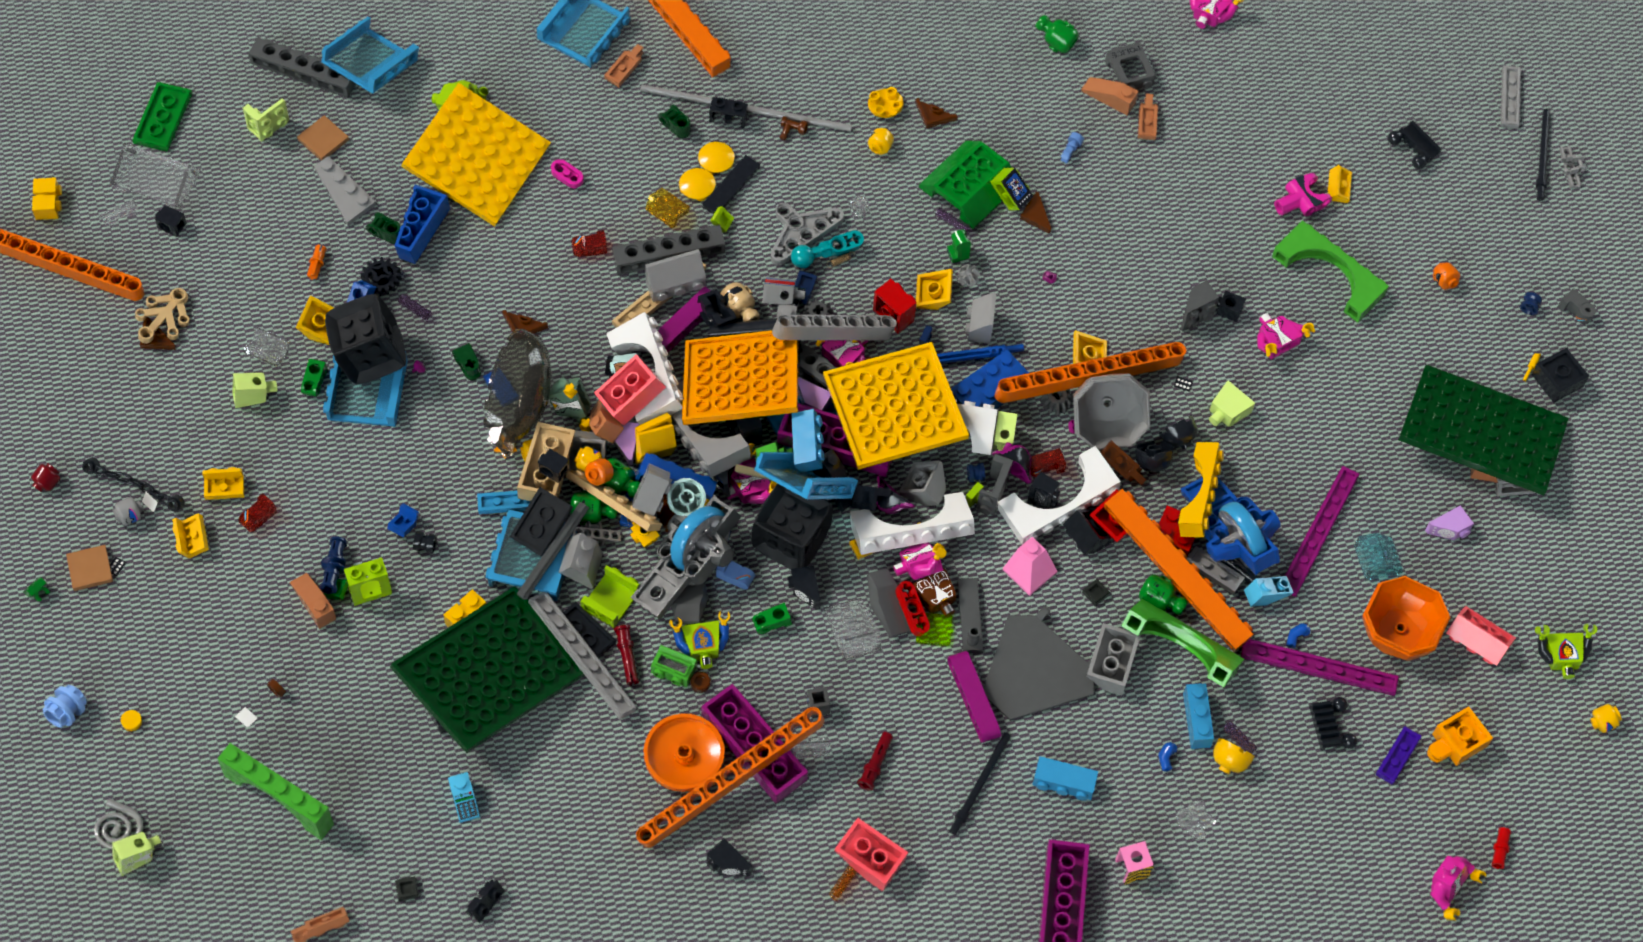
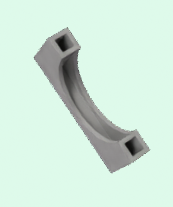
[670,380,751,478]

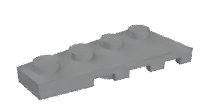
[314,156,376,226]

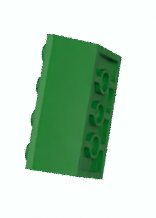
[918,141,1012,229]

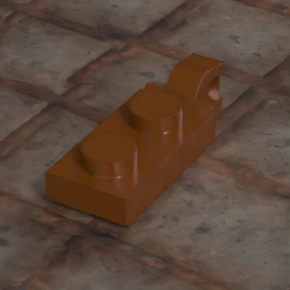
[1100,440,1146,485]

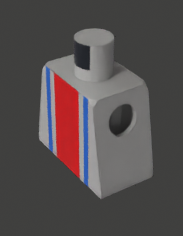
[762,276,806,305]

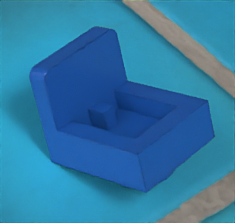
[387,503,419,538]

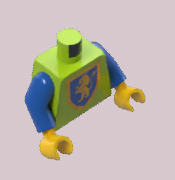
[669,611,730,669]

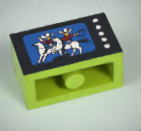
[991,168,1033,210]

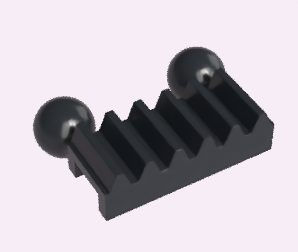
[1387,120,1442,169]
[1309,697,1358,751]

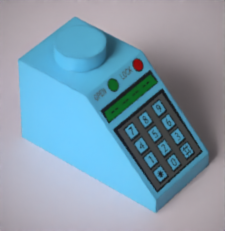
[448,772,480,823]

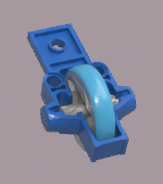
[1181,476,1281,575]

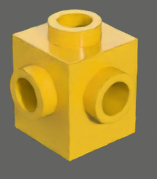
[630,522,660,549]

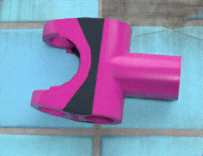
[1274,173,1332,217]

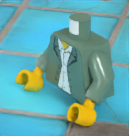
[543,377,592,432]

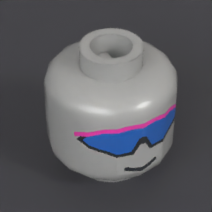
[113,497,144,526]

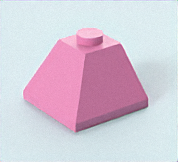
[1003,537,1057,596]

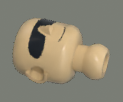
[720,282,760,321]

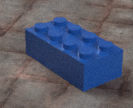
[951,350,1029,409]

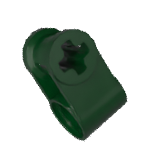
[658,104,691,139]
[366,212,401,244]
[452,343,481,381]

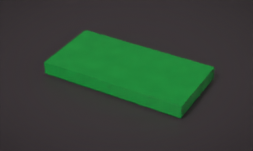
[132,82,193,152]

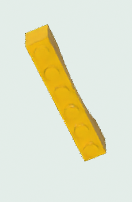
[1178,442,1224,537]

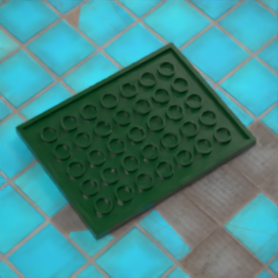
[1398,364,1569,496]
[390,586,585,753]

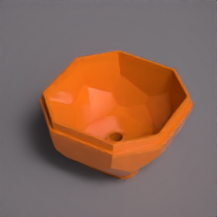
[1362,576,1451,661]

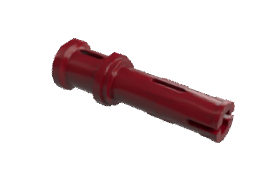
[614,624,639,685]
[857,732,893,791]

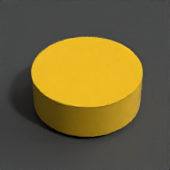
[121,710,142,731]

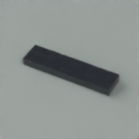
[702,155,760,214]

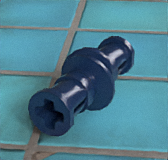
[319,536,347,594]

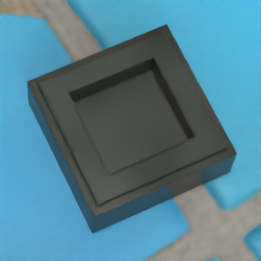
[1082,579,1110,606]
[395,876,419,902]

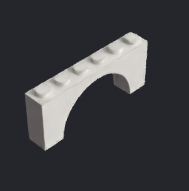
[606,312,683,425]
[955,400,998,455]
[998,446,1121,545]
[850,492,975,555]

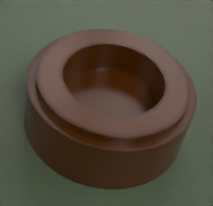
[691,672,710,693]
[267,679,286,698]

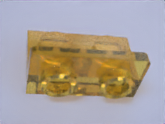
[645,187,691,228]

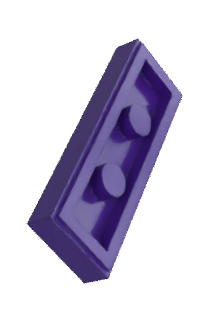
[1375,726,1422,785]

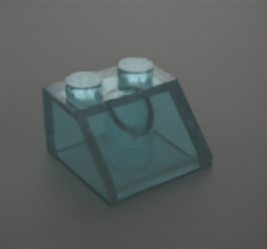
[1354,533,1403,580]

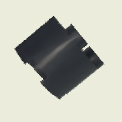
[697,289,736,328]

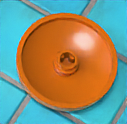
[644,713,725,792]

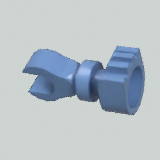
[1061,132,1084,163]

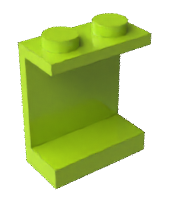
[580,565,639,628]

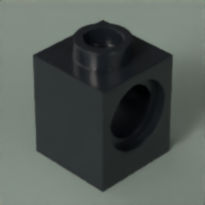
[155,205,187,237]
[1216,290,1246,322]
[538,448,569,483]

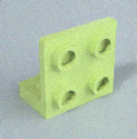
[243,99,289,142]

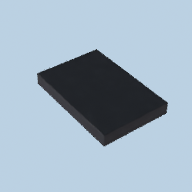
[510,487,574,557]
[563,601,616,659]

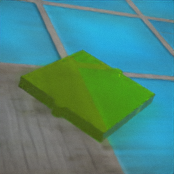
[916,613,953,647]

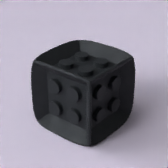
[325,294,406,384]
[751,479,833,569]

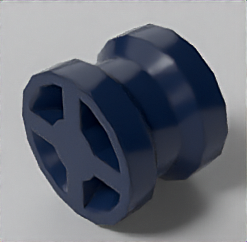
[1520,292,1542,315]
[967,462,985,483]

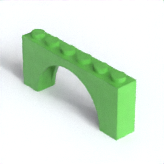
[1272,220,1389,323]
[1121,599,1244,687]
[217,743,334,841]

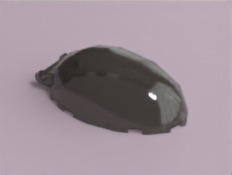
[483,329,552,457]

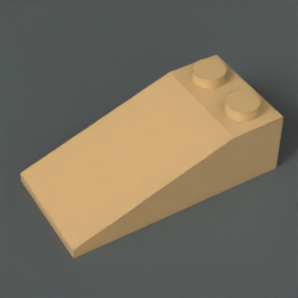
[517,422,575,501]

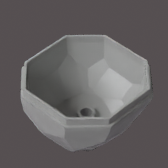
[1073,373,1150,450]

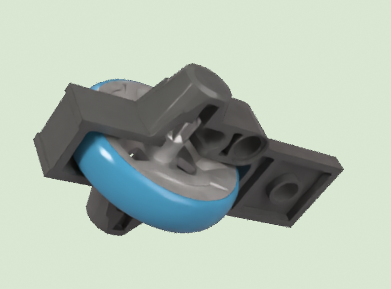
[630,495,741,619]

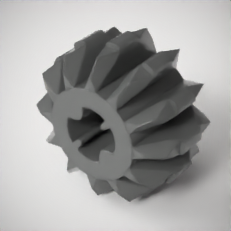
[802,298,834,315]
[1040,389,1073,416]

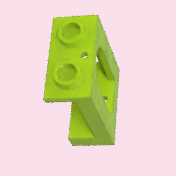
[344,557,392,606]

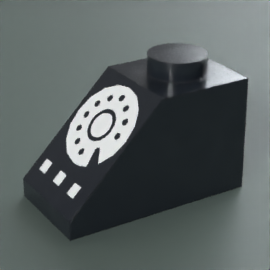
[787,566,820,610]
[706,838,753,876]

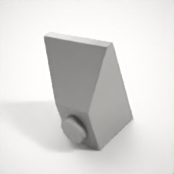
[898,461,946,506]

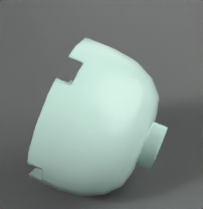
[667,478,706,516]

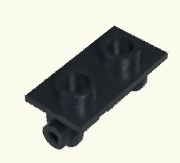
[465,879,505,923]

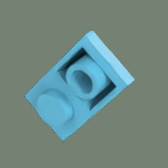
[1244,576,1294,607]

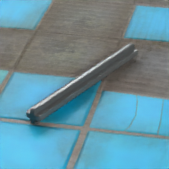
[517,502,589,600]

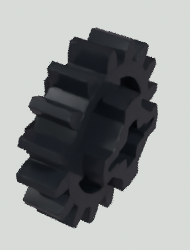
[360,257,402,296]

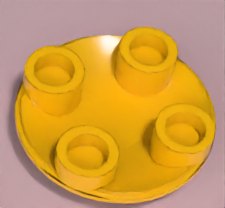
[868,87,904,118]
[698,142,735,174]
[679,168,716,201]

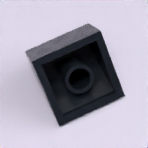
[1063,509,1115,554]

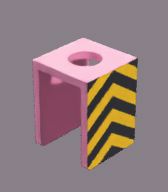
[1115,841,1154,884]

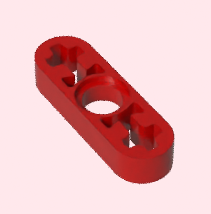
[895,581,930,636]

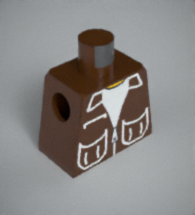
[913,568,956,618]

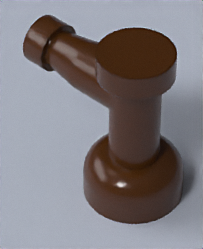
[779,116,809,141]

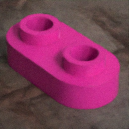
[551,159,583,188]

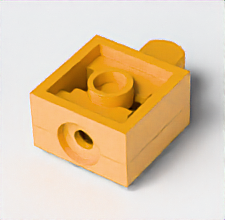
[1427,706,1493,766]

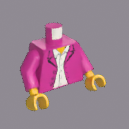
[1189,0,1244,29]
[1257,313,1315,360]
[815,340,868,368]
[728,443,777,504]
[893,522,946,580]
[1430,856,1487,921]

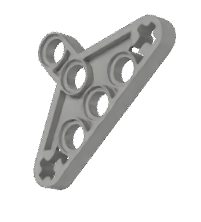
[771,203,844,266]

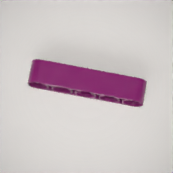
[657,287,711,353]
[947,651,1001,743]

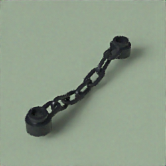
[82,457,185,512]

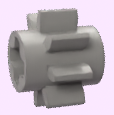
[957,264,980,287]

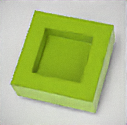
[710,206,734,233]
[965,482,984,508]

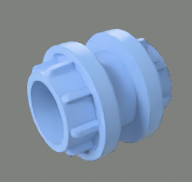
[43,685,87,728]

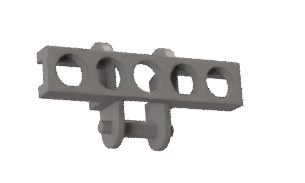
[1559,146,1587,189]
[571,521,621,546]

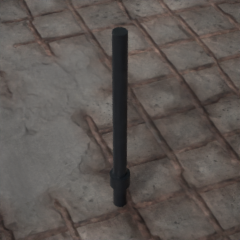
[1536,109,1550,201]
[949,732,1011,835]

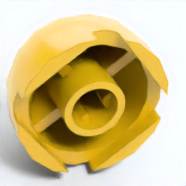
[1213,738,1255,774]

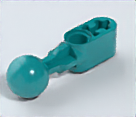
[791,230,864,268]

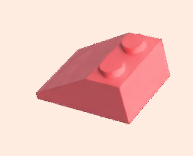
[834,818,908,891]

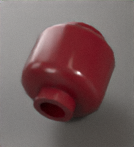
[31,463,61,492]

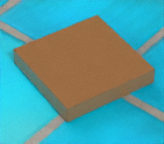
[297,115,349,161]
[66,545,113,591]

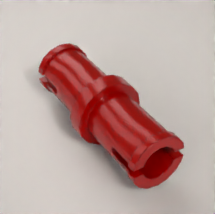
[1491,827,1511,869]

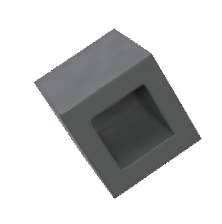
[806,687,830,717]

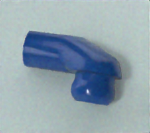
[1286,623,1311,648]
[1158,742,1177,772]

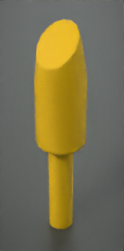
[1523,353,1541,381]

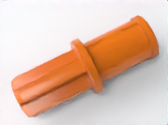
[307,245,327,280]

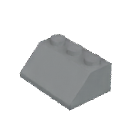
[645,249,706,302]
[1087,623,1141,696]

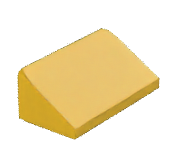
[1328,165,1352,203]

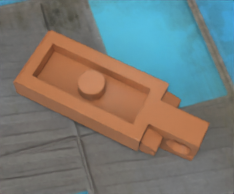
[604,44,644,87]
[1137,94,1158,140]
[291,907,350,942]

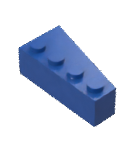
[395,184,451,264]
[634,453,718,500]

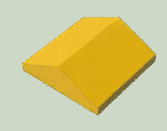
[916,269,953,310]
[295,295,334,345]
[1073,330,1107,364]
[635,424,677,465]

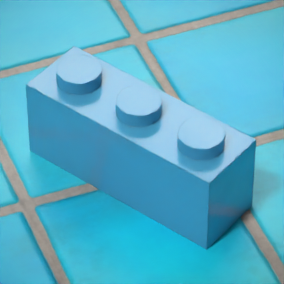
[791,409,824,473]
[1183,683,1214,749]
[1032,756,1098,801]

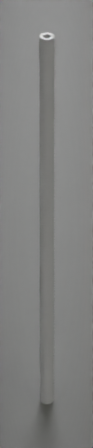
[640,84,852,132]

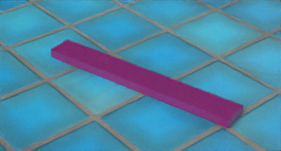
[1285,466,1360,597]
[1240,639,1399,696]

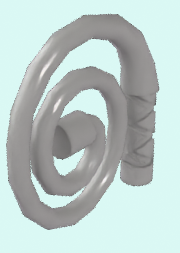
[94,799,143,850]

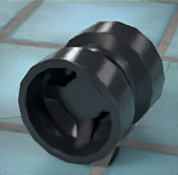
[413,531,437,554]

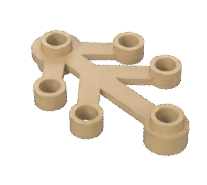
[135,288,189,344]

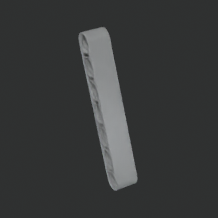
[772,314,897,340]

